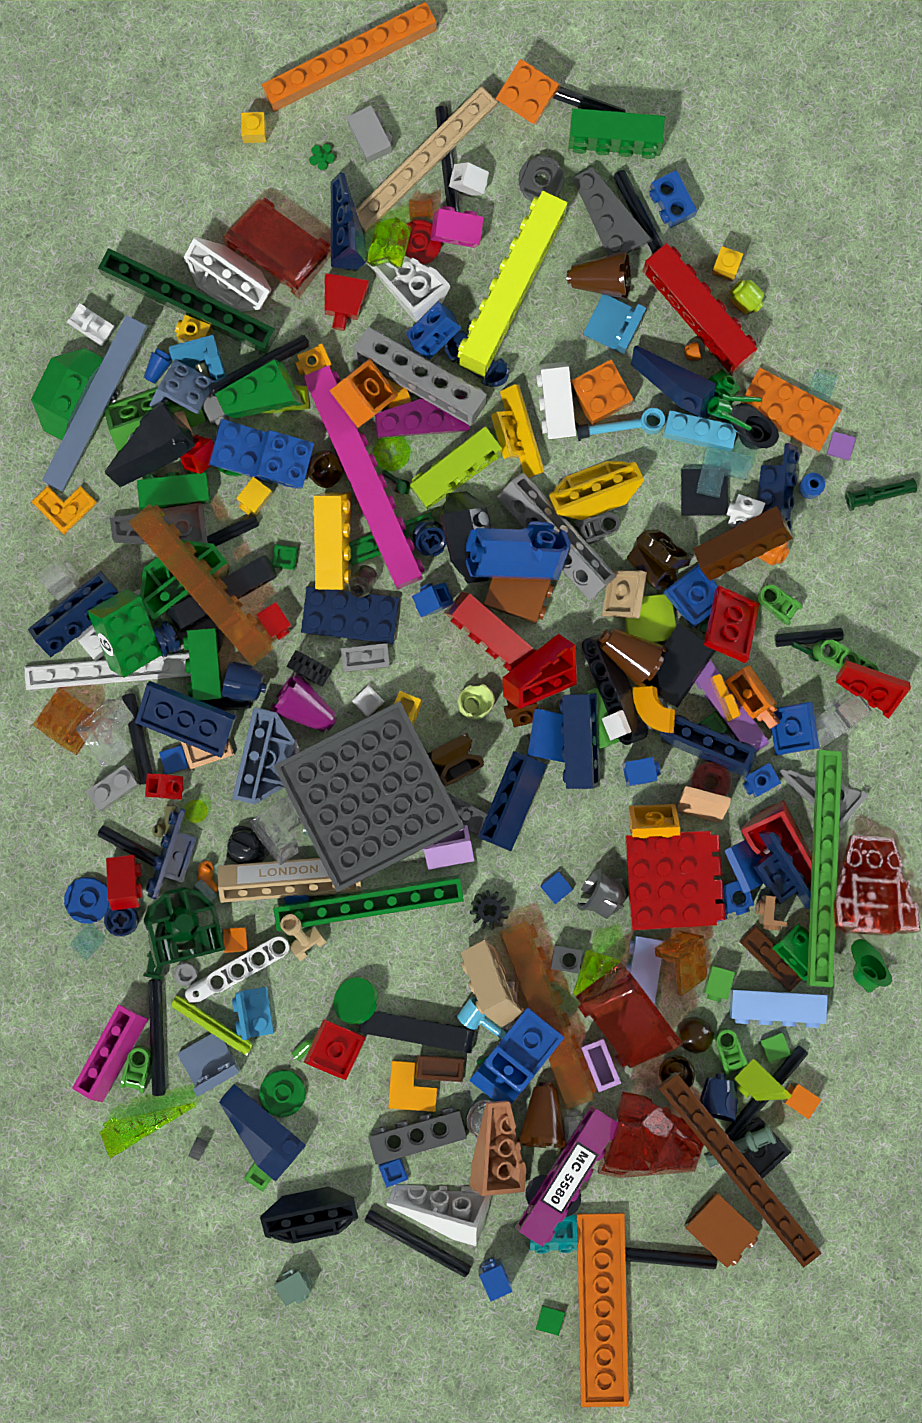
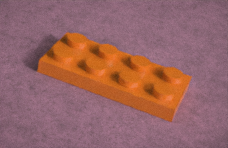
[741,367,841,452]

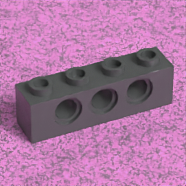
[368,1107,467,1165]

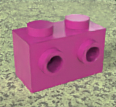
[430,206,484,248]

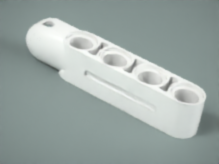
[185,936,290,1003]

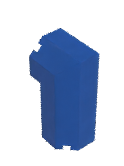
[466,522,571,580]

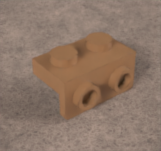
[755,896,787,931]

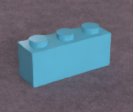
[663,411,737,453]

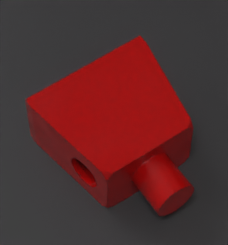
[325,273,369,331]

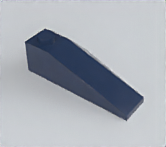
[331,172,368,271]
[631,345,716,419]
[219,1084,306,1182]

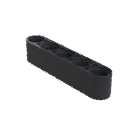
[167,555,278,632]
[582,634,648,745]
[358,1011,476,1053]

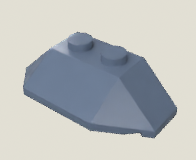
[232,707,295,805]

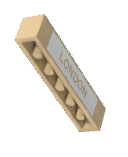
[218,858,362,903]

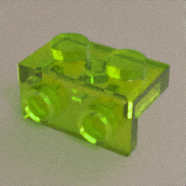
[367,217,411,268]

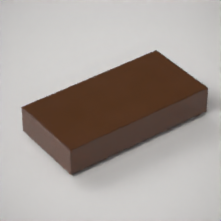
[415,1055,464,1082]

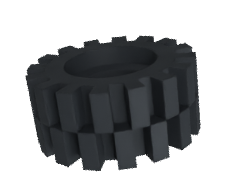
[286,650,332,687]

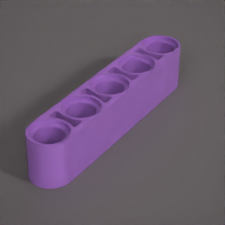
[695,660,769,752]

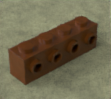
[693,506,793,581]

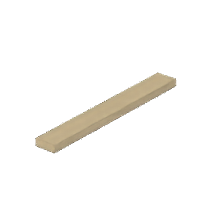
[356,86,498,233]

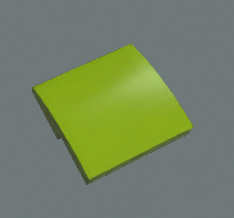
[624,594,676,643]

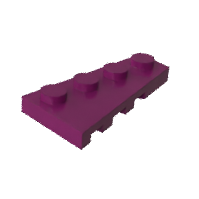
[375,396,470,438]

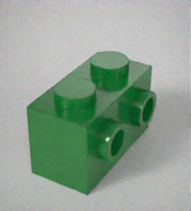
[772,924,809,982]

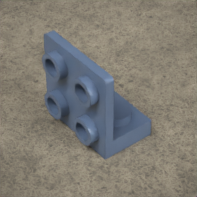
[149,359,215,414]
[178,1034,241,1097]

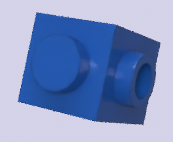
[412,582,454,617]
[742,763,781,798]

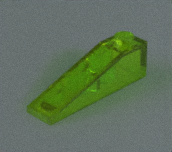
[99,1101,197,1159]

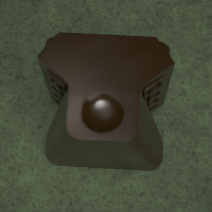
[627,529,691,589]
[427,733,484,786]

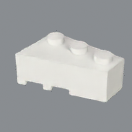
[536,361,576,439]

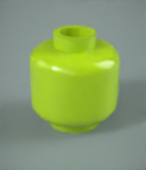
[730,279,764,314]

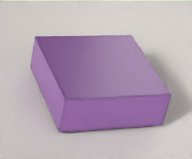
[826,431,856,461]

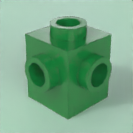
[708,369,741,404]

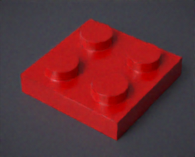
[304,1019,366,1080]

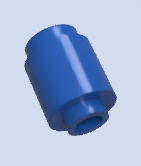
[799,473,825,499]

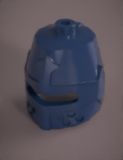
[222,661,267,703]
[700,1074,738,1122]

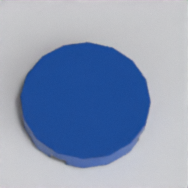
[64,877,110,924]

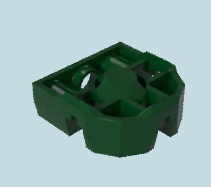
[144,887,225,967]

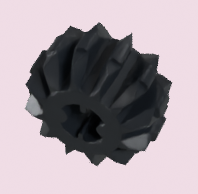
[470,890,510,930]

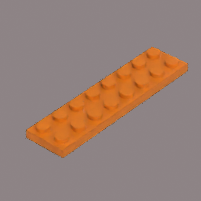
[577,1212,629,1407]

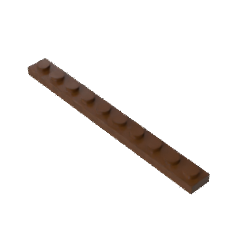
[657,1072,822,1268]

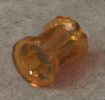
[409,198,433,220]

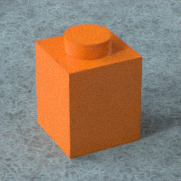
[782,1082,822,1119]

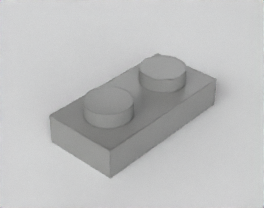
[341,643,390,672]

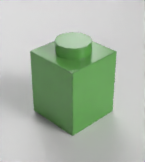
[703,965,735,1003]

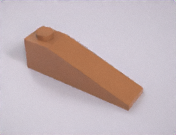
[470,1101,526,1196]

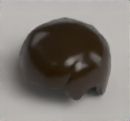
[307,450,343,489]
[675,1017,714,1054]
[659,1055,695,1088]

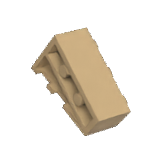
[461,940,524,1027]

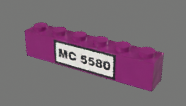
[515,1105,619,1247]

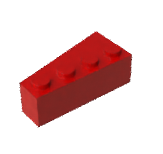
[444,591,536,672]

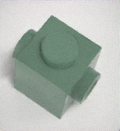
[274,1268,313,1307]

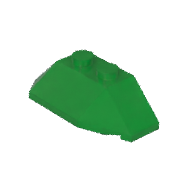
[31,348,104,440]
[140,540,228,620]

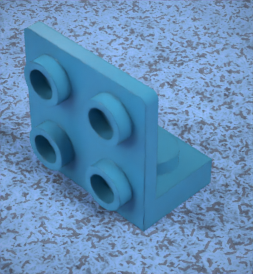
[584,295,646,355]
[169,335,226,380]
[232,987,274,1040]

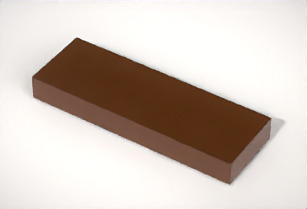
[739,925,802,992]

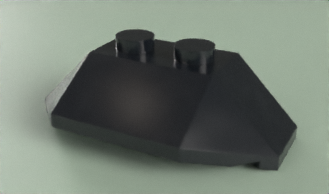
[440,491,492,584]
[260,1186,358,1244]

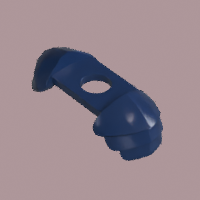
[444,330,509,387]

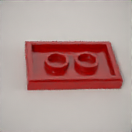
[704,585,760,663]

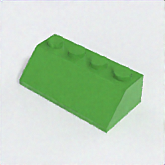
[104,387,206,451]

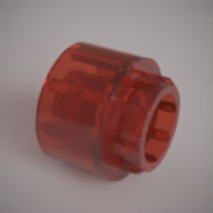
[689,762,731,796]

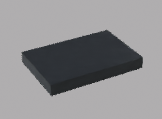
[642,623,716,708]

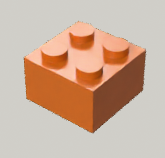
[496,59,561,125]
[329,359,398,427]
[570,359,634,426]

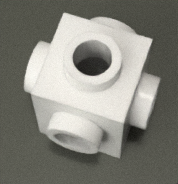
[727,494,765,527]

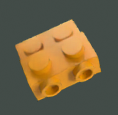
[629,804,680,838]

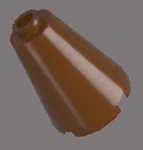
[567,251,631,298]
[599,628,666,687]
[519,1082,566,1148]

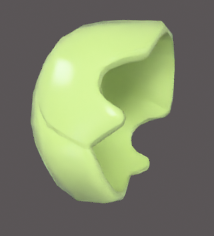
[457,684,495,720]

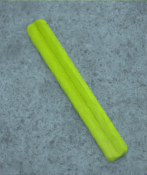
[171,995,253,1055]

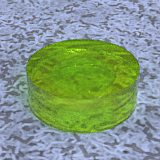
[184,800,208,823]

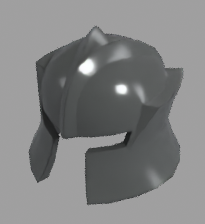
[577,869,627,919]

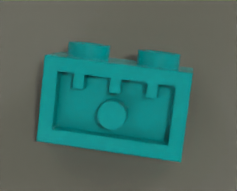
[530,1215,578,1254]

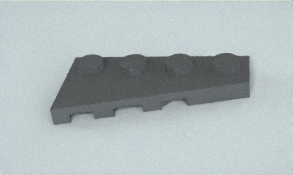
[572,167,653,255]
[110,502,208,546]

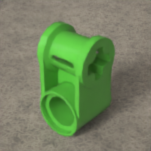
[757,585,803,626]
[714,1028,748,1075]
[120,1046,151,1093]

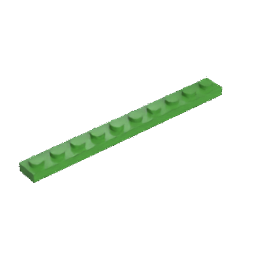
[807,750,842,988]

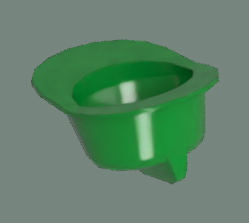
[851,939,892,993]

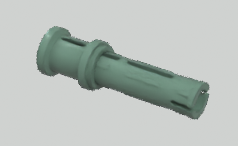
[704,1123,777,1168]

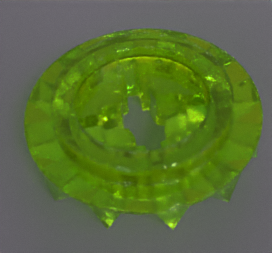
[373,437,410,471]

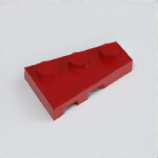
[836,660,911,719]

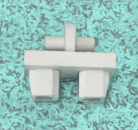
[67,303,115,346]

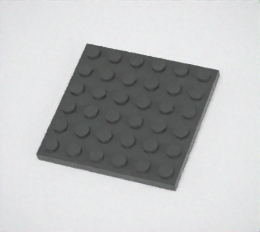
[273,701,465,893]

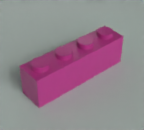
[72,1004,148,1103]

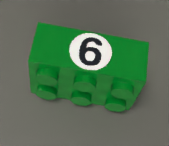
[87,589,162,678]

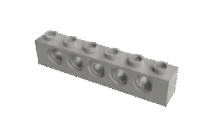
[353,327,487,426]
[497,473,617,600]

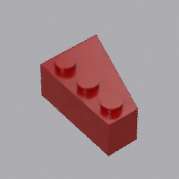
[502,633,577,709]

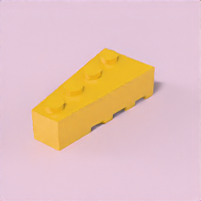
[314,492,352,590]

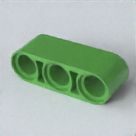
[813,640,879,672]

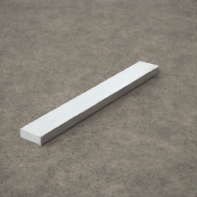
[24,653,191,690]

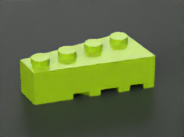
[410,426,502,510]

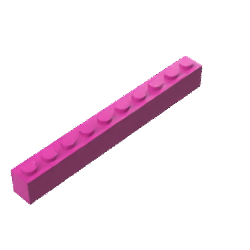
[303,365,425,590]

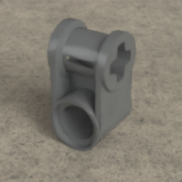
[574,513,620,545]

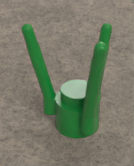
[707,393,762,431]

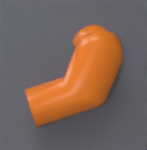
[197,860,218,896]

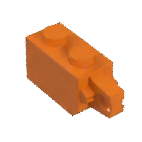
[725,666,780,729]

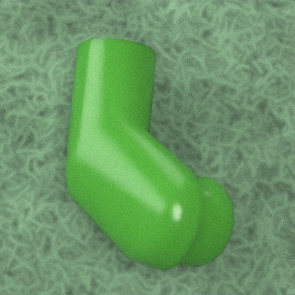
[292,1037,315,1061]

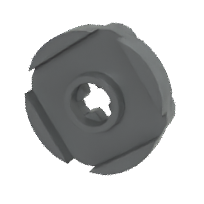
[518,156,565,201]

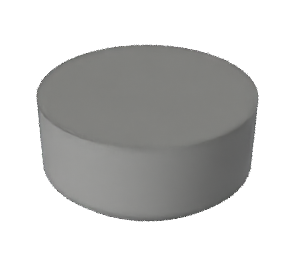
[174,962,198,986]

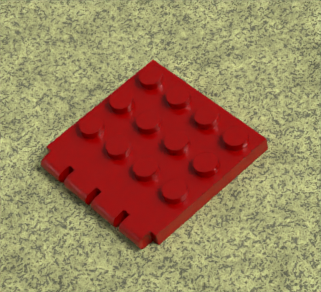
[625,831,725,930]

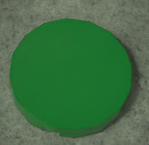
[333,977,378,1024]
[259,1069,306,1117]

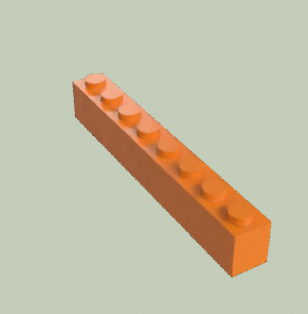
[261,2,437,112]

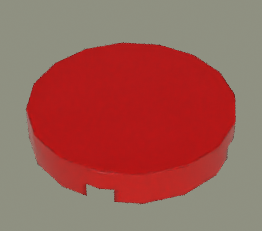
[396,220,441,265]

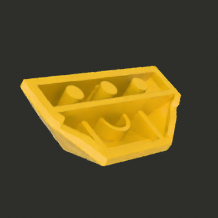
[549,461,644,520]

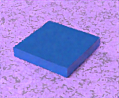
[663,564,718,629]
[772,702,820,755]
[528,709,565,763]
[725,839,764,893]

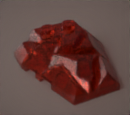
[833,835,921,936]
[597,1091,704,1178]

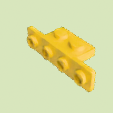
[491,384,544,478]

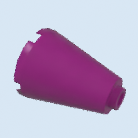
[269,672,337,732]

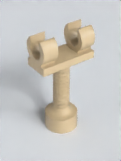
[280,914,327,961]

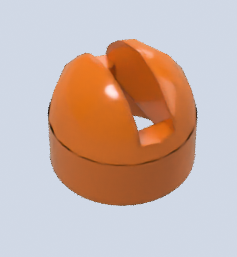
[684,342,702,361]

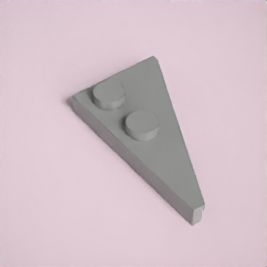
[777,769,869,828]

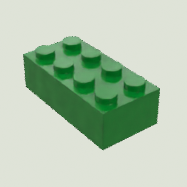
[568,108,665,159]

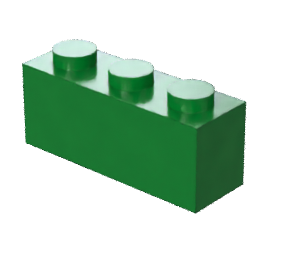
[137,471,211,511]
[183,628,223,700]

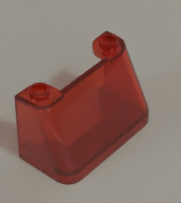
[223,198,331,299]
[575,962,683,1069]

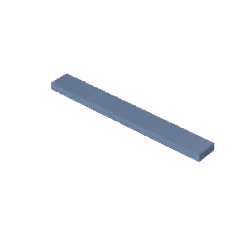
[42,315,148,492]

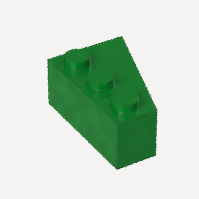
[215,359,303,419]

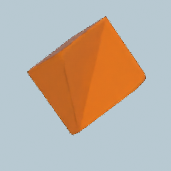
[223,927,249,953]

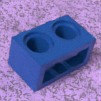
[649,170,697,228]
[406,301,462,360]
[622,757,661,787]
[717,880,754,922]
[478,1257,513,1302]

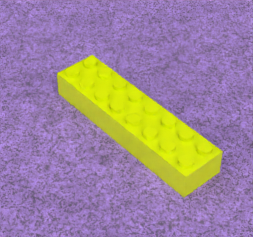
[458,191,568,377]

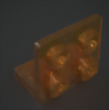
[33,687,103,755]
[655,931,707,996]

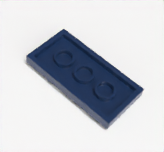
[301,587,399,644]
[135,681,236,758]

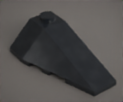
[105,402,196,488]

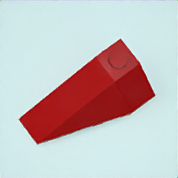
[741,800,812,890]

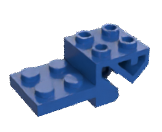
[208,419,314,489]
[469,1007,565,1105]

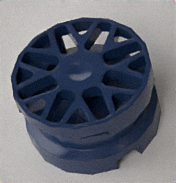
[413,520,447,557]
[152,621,181,658]
[104,907,139,936]

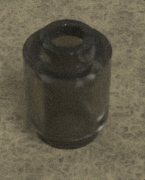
[348,565,378,598]

